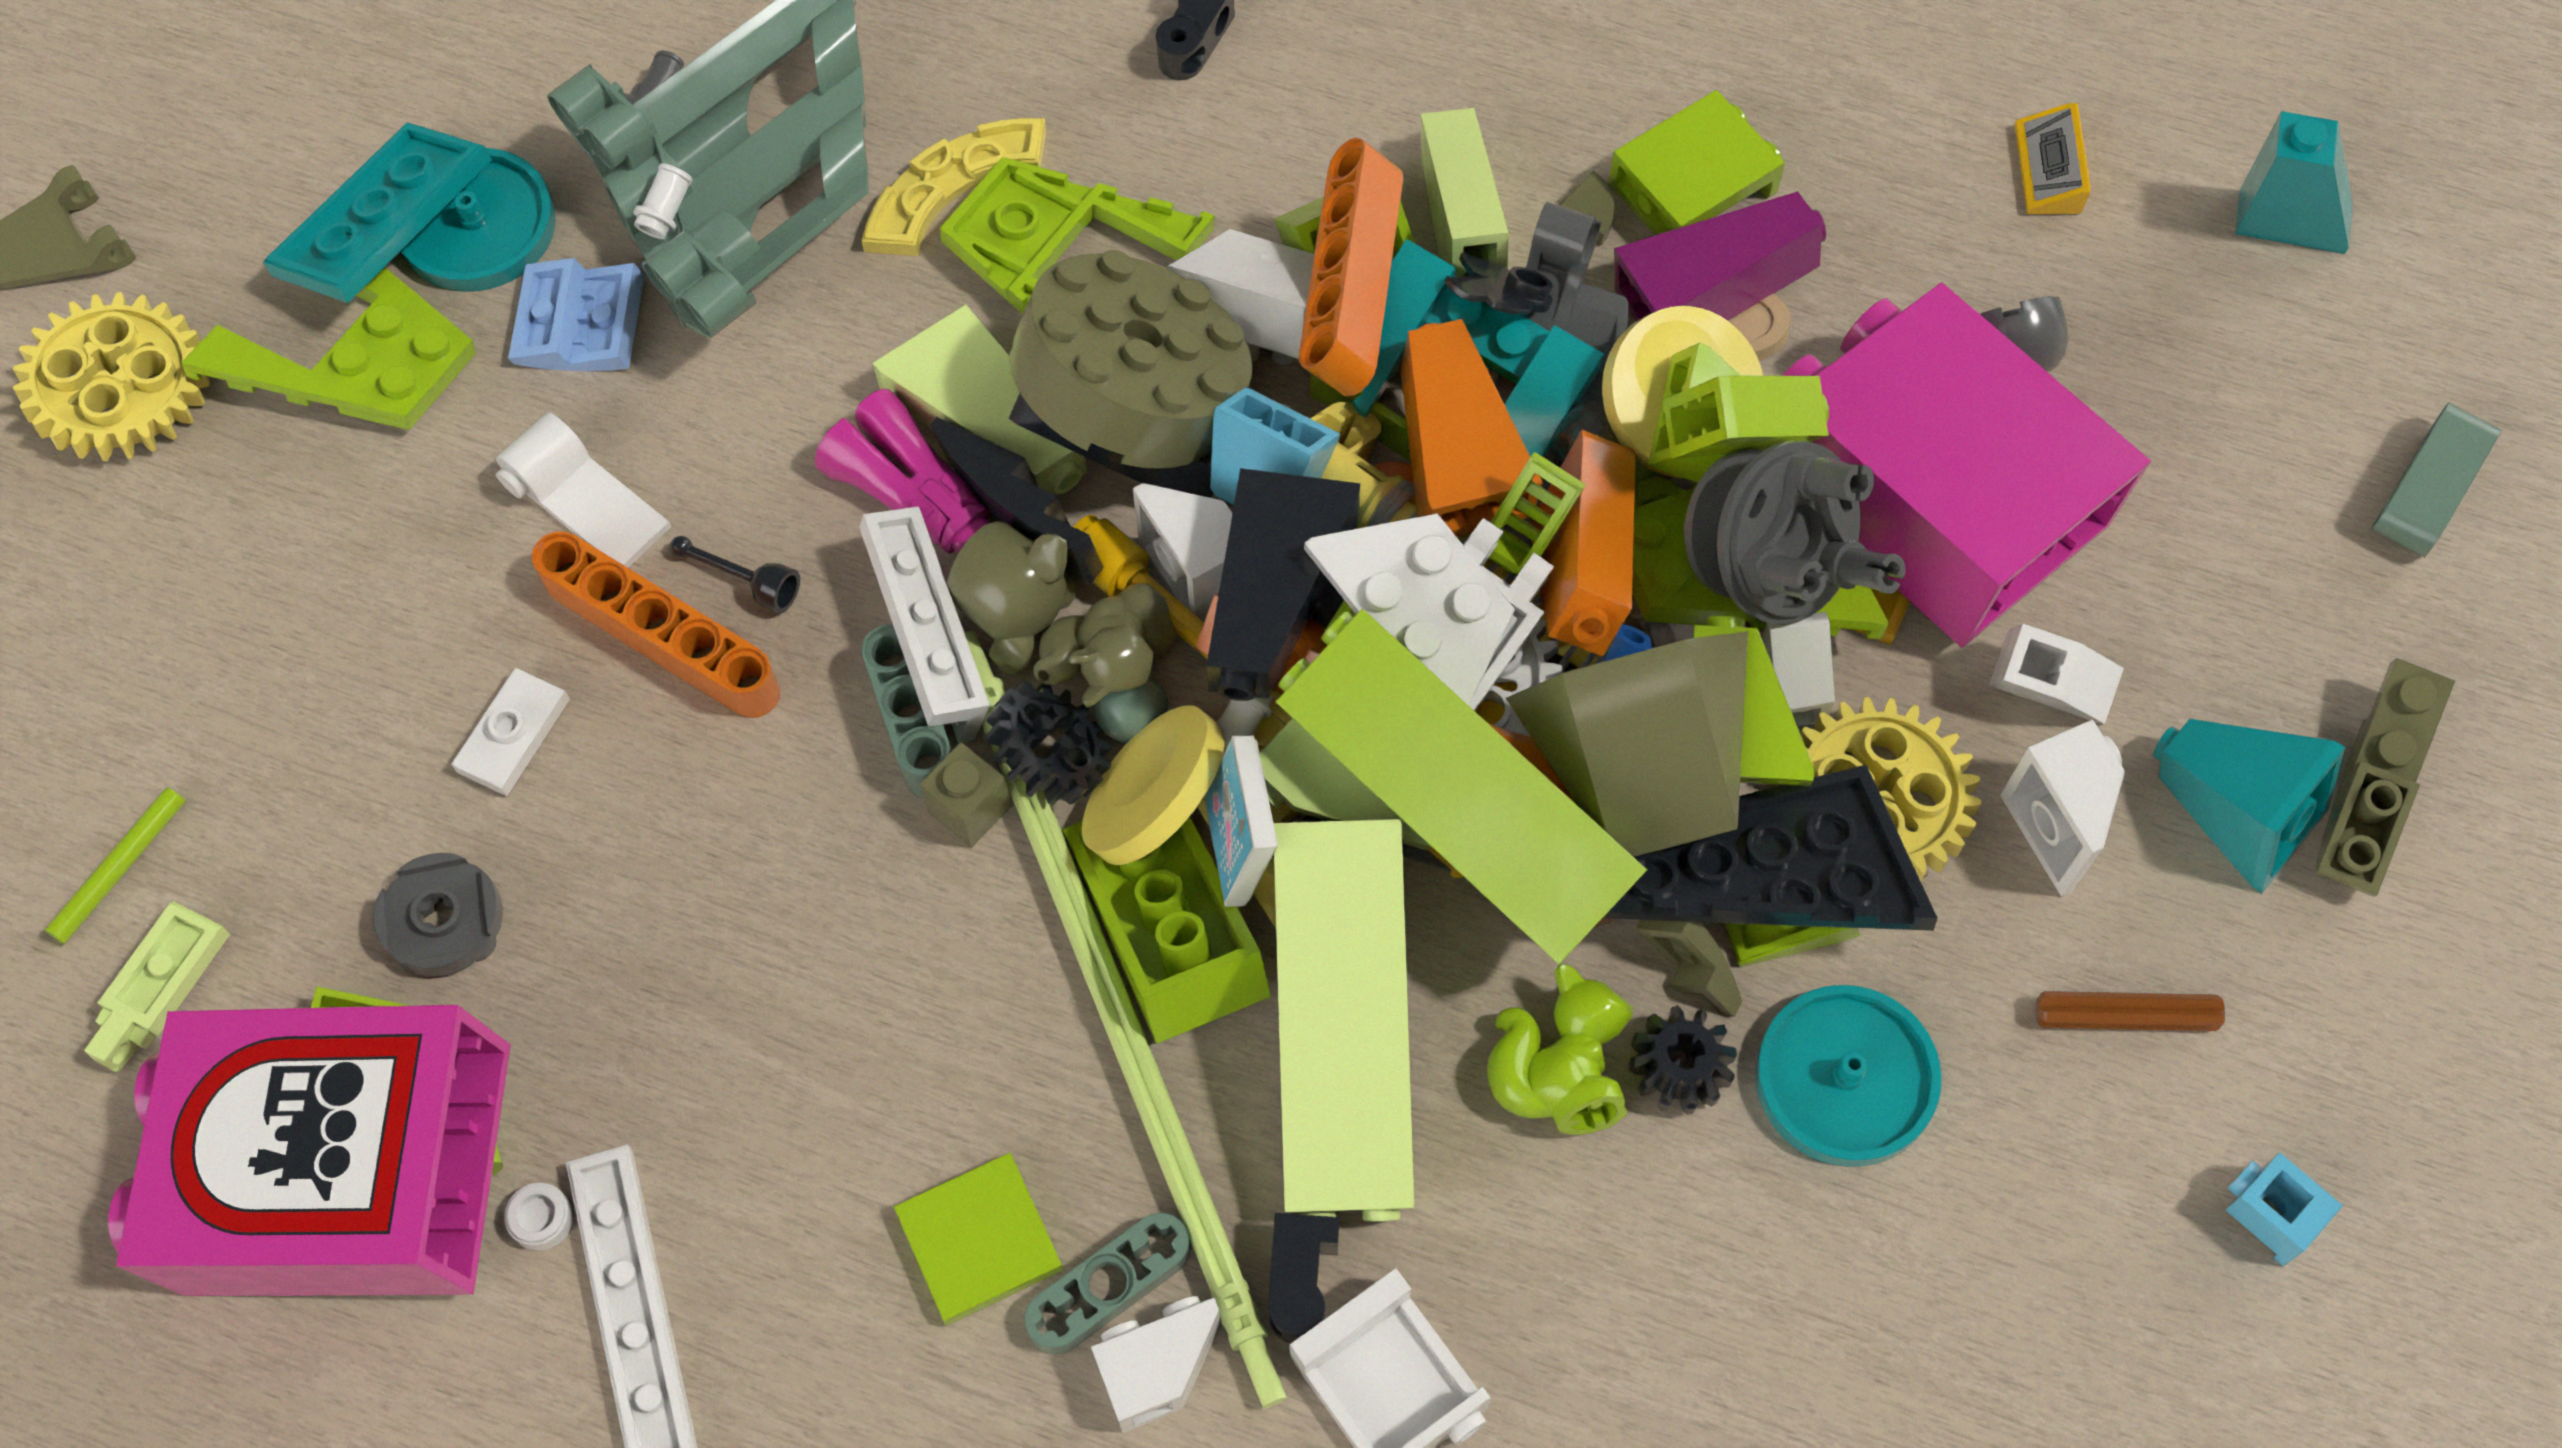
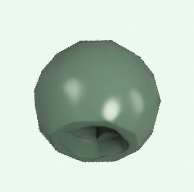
[1093,676,1168,744]

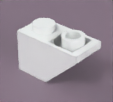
[1762,612,1835,731]
[1989,624,2124,725]
[1091,1296,1221,1433]

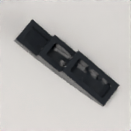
[930,417,1104,585]

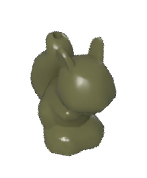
[1033,583,1177,707]

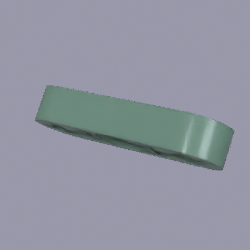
[1025,1213,1190,1355]

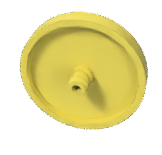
[1602,306,1764,478]
[1082,705,1225,865]

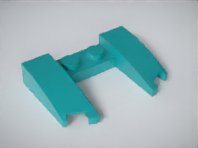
[1353,239,1604,457]

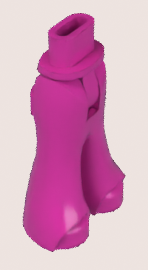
[815,389,991,554]

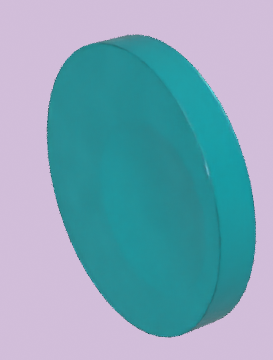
[401,148,556,292]
[1755,985,1942,1167]

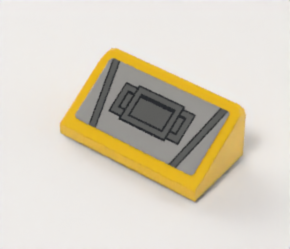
[2014,103,2091,215]

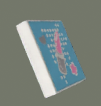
[1205,735,1278,907]

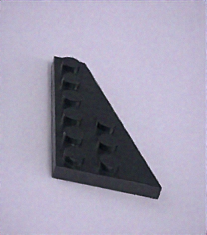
[1602,765,1938,931]

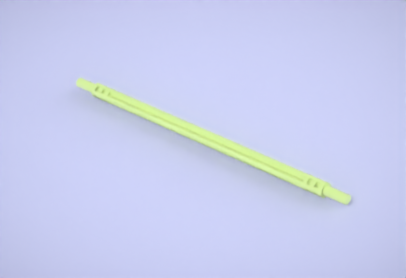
[964,631,1287,1409]

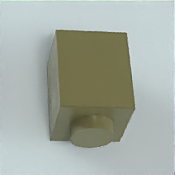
[919,742,1012,848]

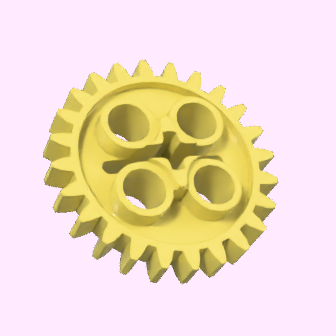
[13,292,210,461]
[1800,697,1982,881]

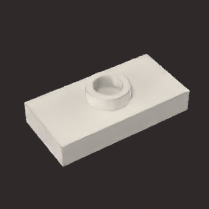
[451,667,570,796]

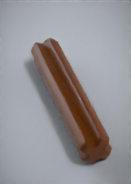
[2035,991,2225,1031]

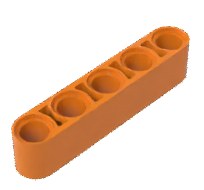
[1299,137,1403,397]
[531,531,780,718]

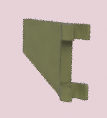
[0,165,136,290]

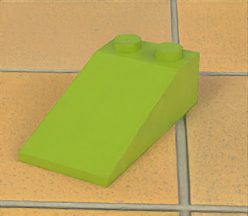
[1062,816,1271,1044]

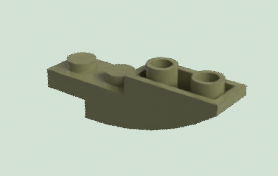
[2315,658,2455,897]

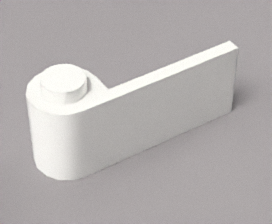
[496,411,671,568]

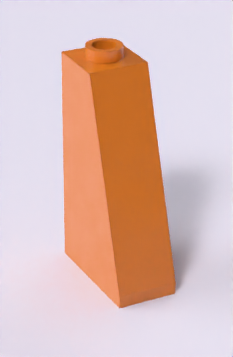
[1400,319,1543,536]
[1529,430,1635,656]

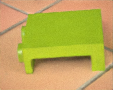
[1608,89,1785,235]

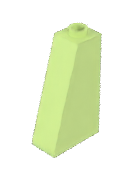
[1420,108,1508,277]
[873,305,1087,494]

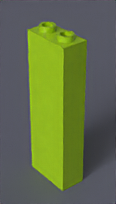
[1276,608,1647,964]

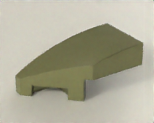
[1636,920,1742,1017]

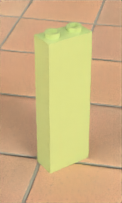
[1273,819,1414,1221]

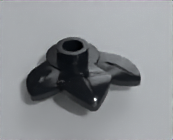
[1444,253,1553,317]

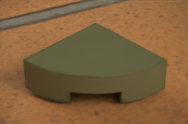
[1560,171,1615,245]

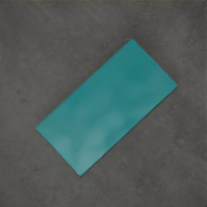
[263,122,492,303]

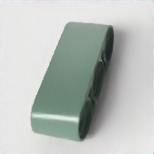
[2371,402,2501,558]
[862,624,951,798]

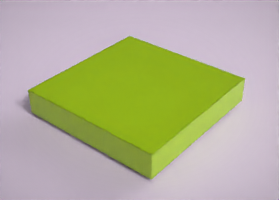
[893,1152,1064,1326]

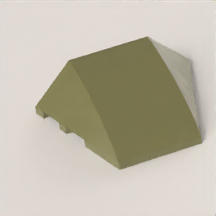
[1505,631,1748,857]

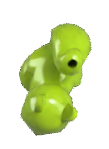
[1487,963,1633,1135]

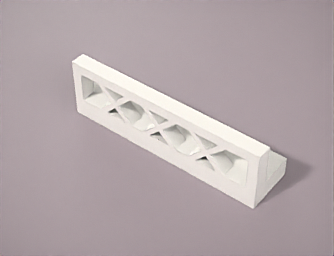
[859,506,990,743]

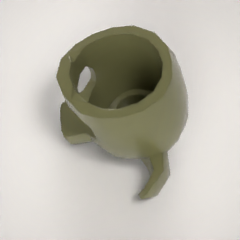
[947,521,1077,674]

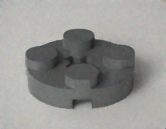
[373,853,503,976]

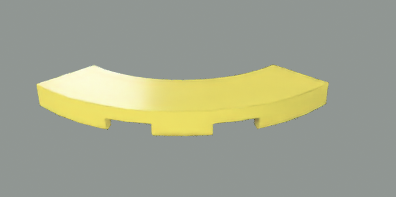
[861,118,1046,256]

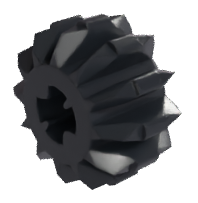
[1628,1005,1737,1115]

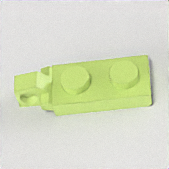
[84,901,230,1073]

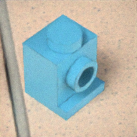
[2225,1152,2343,1266]

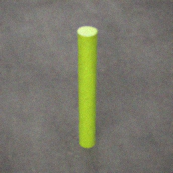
[44,787,186,945]

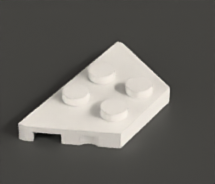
[1304,514,1515,705]

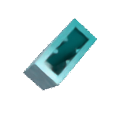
[2235,111,2353,254]

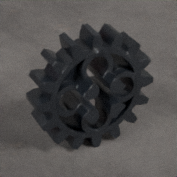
[985,681,1111,805]

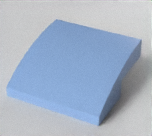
[508,258,645,371]

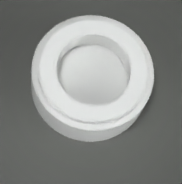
[504,1183,574,1251]

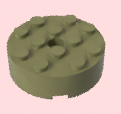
[1009,250,1252,468]

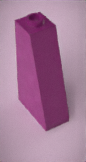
[1614,191,1826,322]

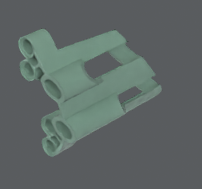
[547,0,869,338]

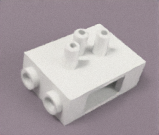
[1168,229,1314,365]

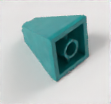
[2153,719,2345,894]

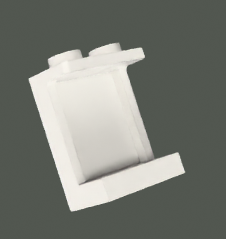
[1290,1268,1491,1448]

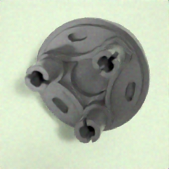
[1684,441,1906,625]

